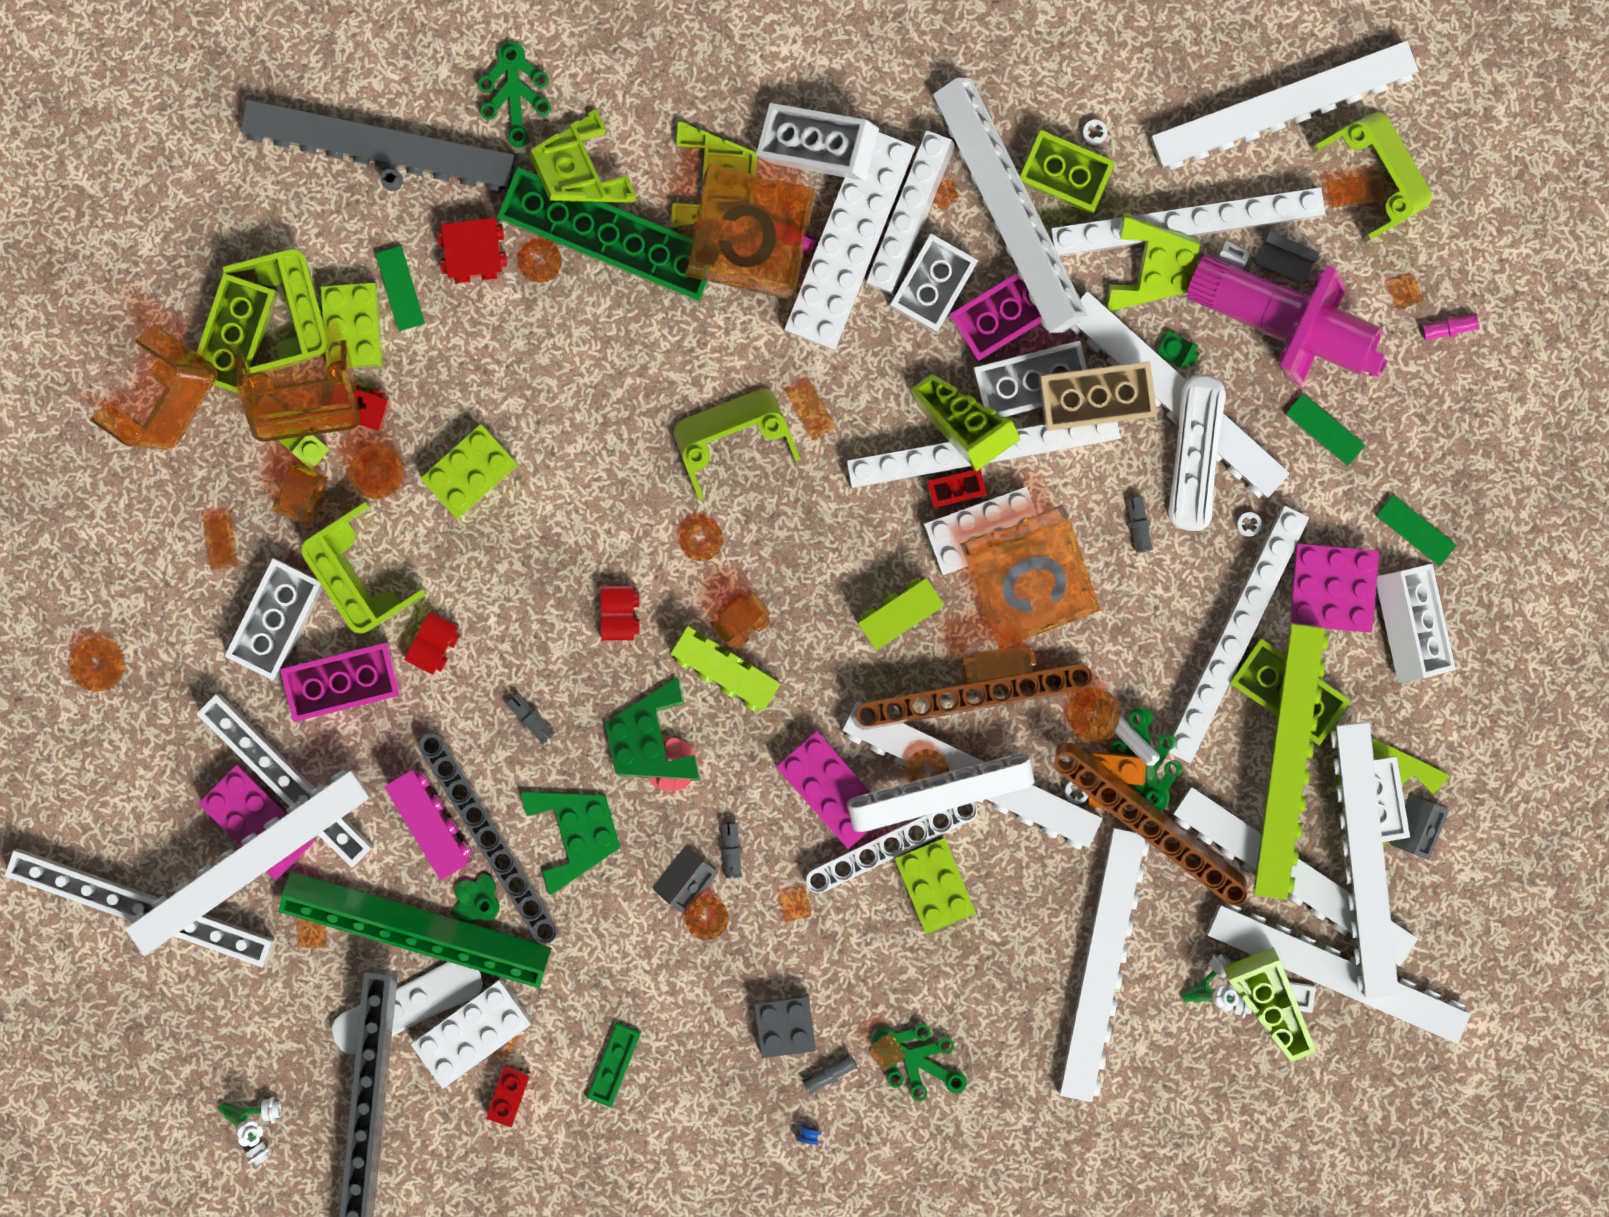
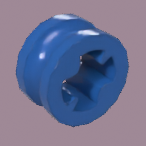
[796,1126,822,1145]

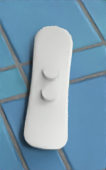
[1168,374,1226,531]
[331,962,483,1055]

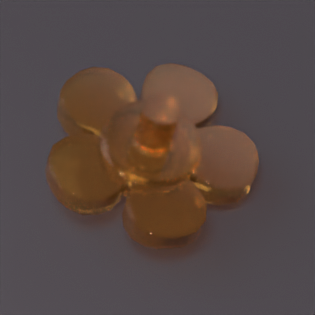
[932,179,959,210]

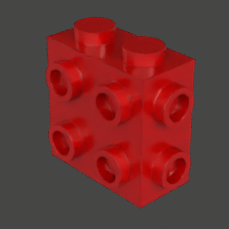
[437,218,508,284]

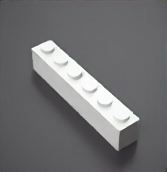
[866,130,955,296]

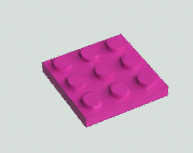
[1289,544,1379,633]

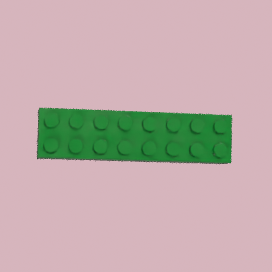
[497,167,721,303]

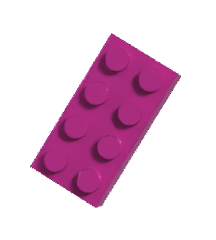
[949,273,1042,362]
[280,642,402,722]
[776,731,872,849]
[198,764,317,881]
[384,768,474,881]

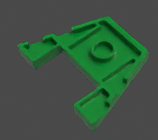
[605,678,701,781]
[520,792,621,895]

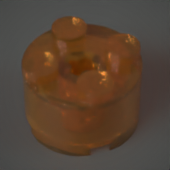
[349,445,406,500]
[272,462,328,526]
[708,587,771,649]

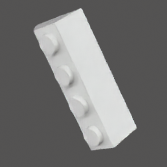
[1376,564,1456,683]

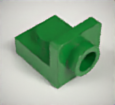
[1156,330,1200,370]

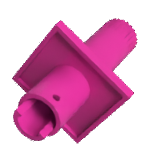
[1187,254,1388,387]

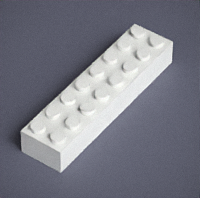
[784,132,916,351]

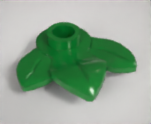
[451,872,500,923]

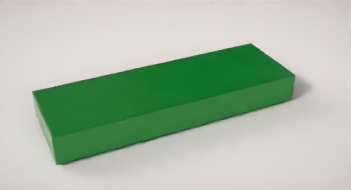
[375,246,425,332]
[1285,393,1366,466]
[1376,495,1457,567]
[586,1022,641,1108]

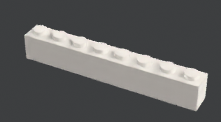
[197,694,374,868]

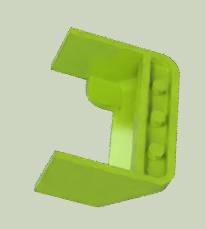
[1311,112,1432,243]
[223,249,328,376]
[674,389,801,500]
[302,502,428,633]

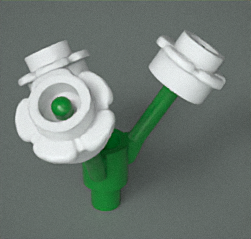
[1182,953,1252,1018]
[219,1097,282,1166]

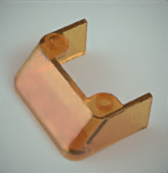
[90,324,218,450]
[237,340,360,442]

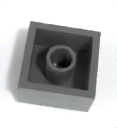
[755,994,816,1058]

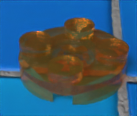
[70,638,126,692]
[1067,687,1120,743]

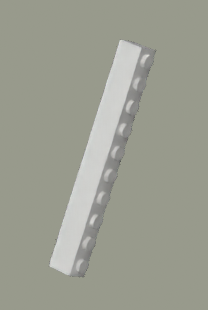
[1150,41,1419,171]
[933,77,1088,333]
[1050,188,1325,257]
[1069,291,1290,499]
[847,422,1120,489]
[1167,506,1309,763]
[842,701,1103,850]
[1330,721,1399,999]
[125,769,372,956]
[1172,786,1418,966]
[1059,827,1149,1102]
[5,849,275,967]
[1206,903,1471,1044]

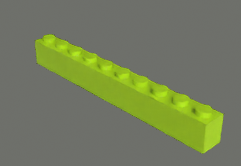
[1253,622,1329,900]

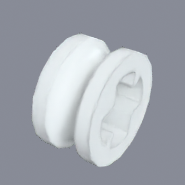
[1083,120,1107,145]
[1236,512,1262,537]
[1064,781,1088,804]

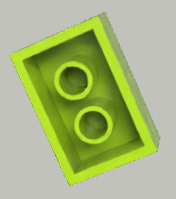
[1020,130,1115,215]
[321,283,384,370]
[420,424,519,520]
[857,577,945,651]
[895,836,976,934]

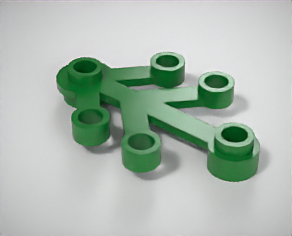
[478,42,551,148]
[1111,706,1183,810]
[872,1024,967,1102]

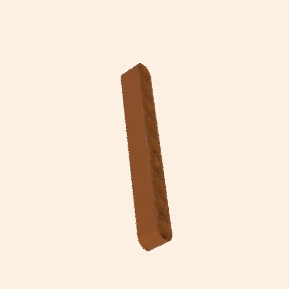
[853,664,1093,730]
[1054,742,1247,906]

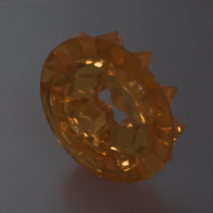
[518,239,562,283]
[680,518,723,561]
[905,748,949,782]
[685,896,729,940]

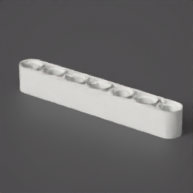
[847,753,1034,832]
[806,802,978,893]

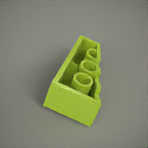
[910,374,1021,471]
[671,626,781,713]
[1223,947,1316,1062]

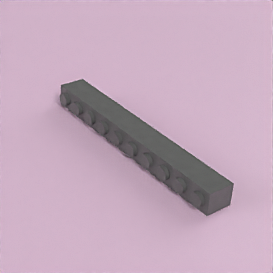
[240,100,516,193]
[339,968,398,1217]

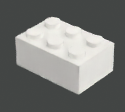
[890,234,978,334]

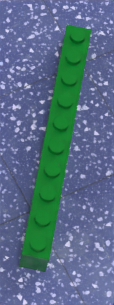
[278,872,552,989]

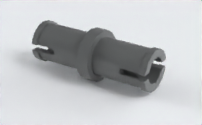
[381,169,403,191]
[1126,496,1153,553]
[506,693,555,745]
[721,822,743,878]
[802,1053,858,1095]

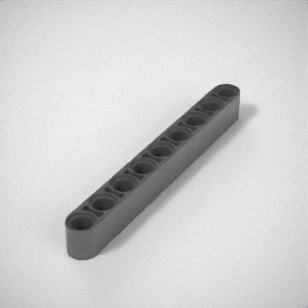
[419,733,558,944]

